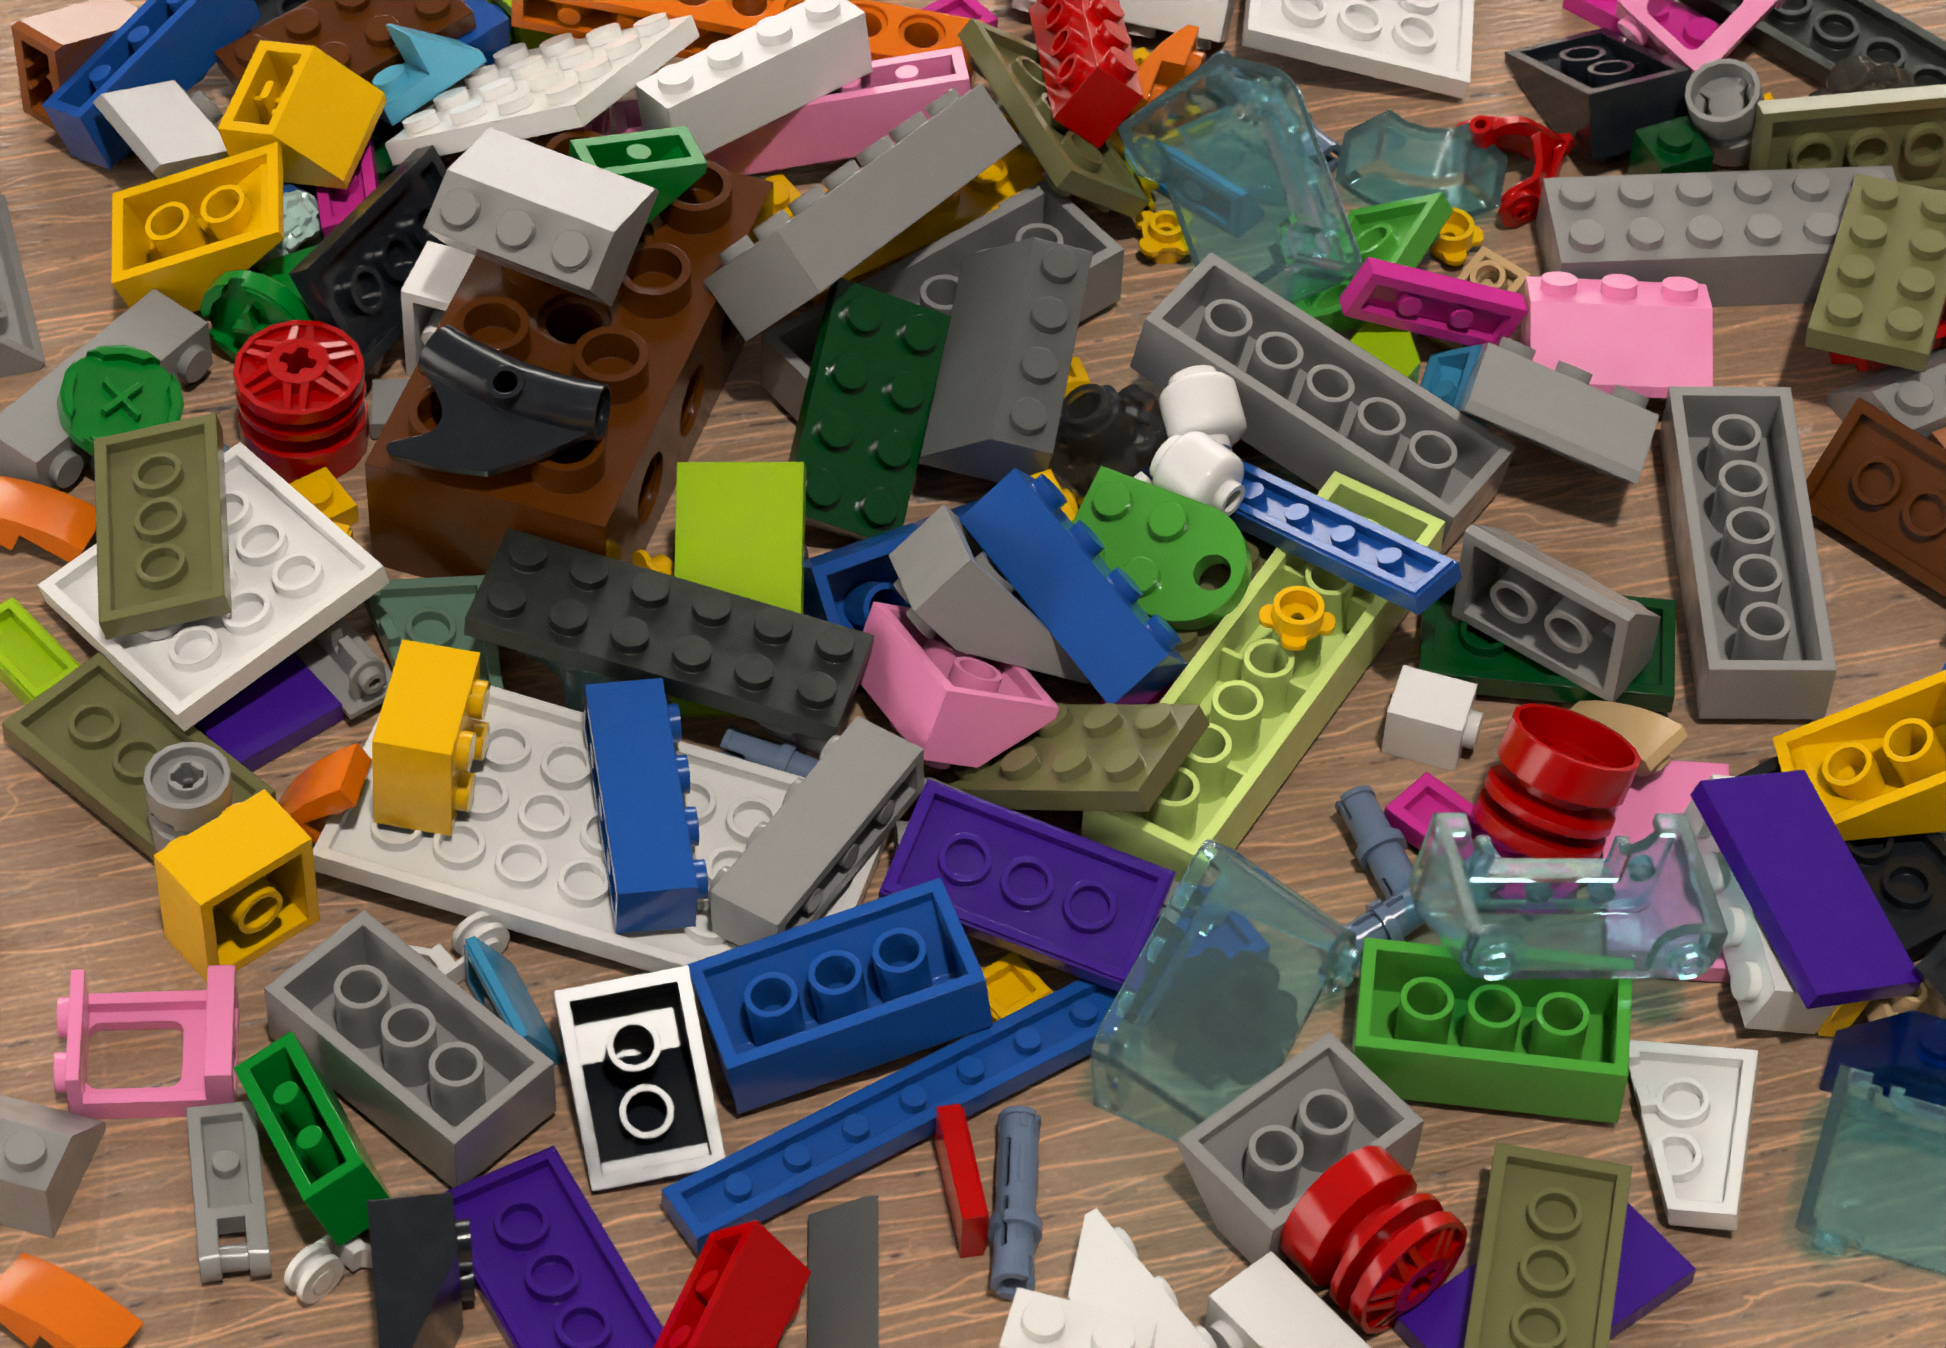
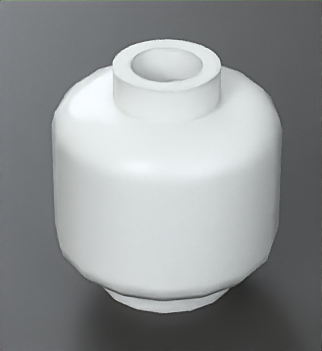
[1158,365,1247,451]
[1150,431,1245,517]

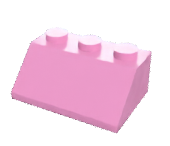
[1520,271,1713,398]
[860,602,1060,769]

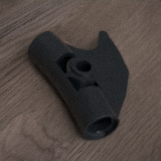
[386,325,611,477]

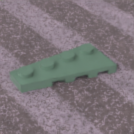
[363,575,504,689]

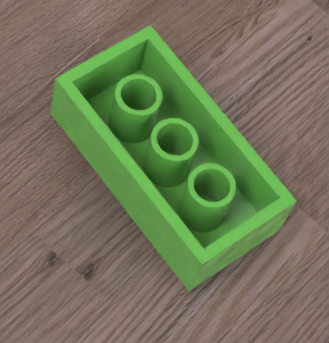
[1351,937,1633,1124]

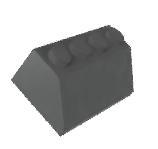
[919,237,1093,483]

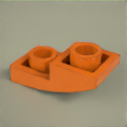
[1121,25,1206,141]
[0,476,96,562]
[278,743,372,844]
[0,1252,144,1348]

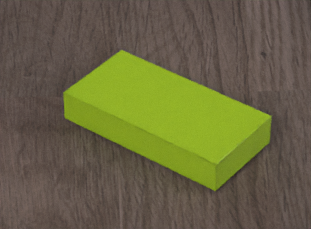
[0,597,80,706]

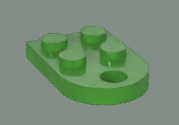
[1293,192,1454,333]
[1072,466,1252,631]

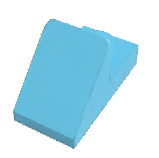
[372,23,487,126]

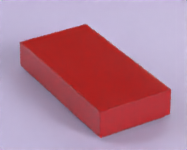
[935,1103,989,1259]

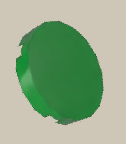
[200,270,315,360]
[57,345,184,456]

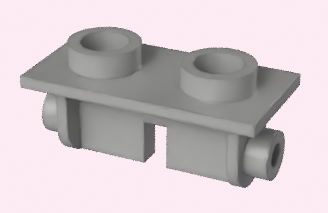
[294,617,392,720]

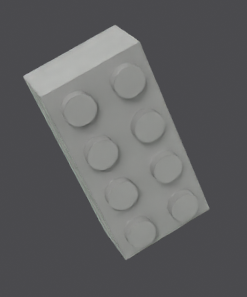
[264,910,556,1188]

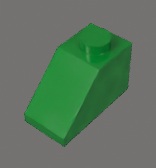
[569,126,707,225]

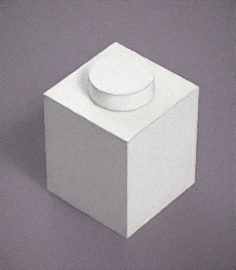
[1381,665,1484,772]

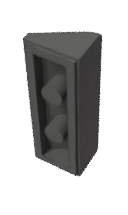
[808,1196,879,1348]

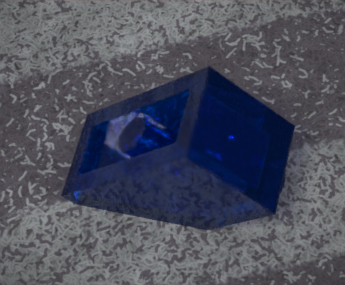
[1819,1010,1946,1126]

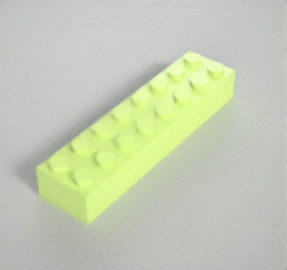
[1081,471,1446,894]

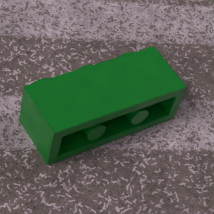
[233,1031,392,1247]

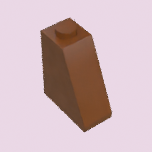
[11,0,140,131]

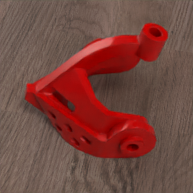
[1443,115,1575,228]

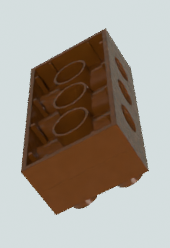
[365,130,774,578]

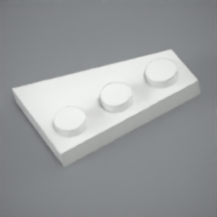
[1628,1040,1759,1231]

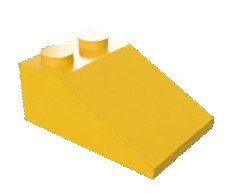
[111,142,284,312]
[1772,670,1946,841]

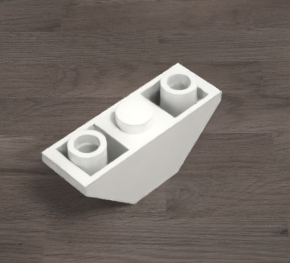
[1068,1208,1218,1348]

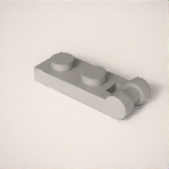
[186,1101,272,1283]

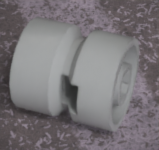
[1685,59,1765,167]
[143,742,234,852]

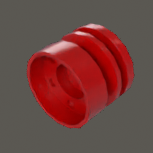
[233,320,370,484]
[1472,703,1641,868]
[1279,1145,1468,1334]

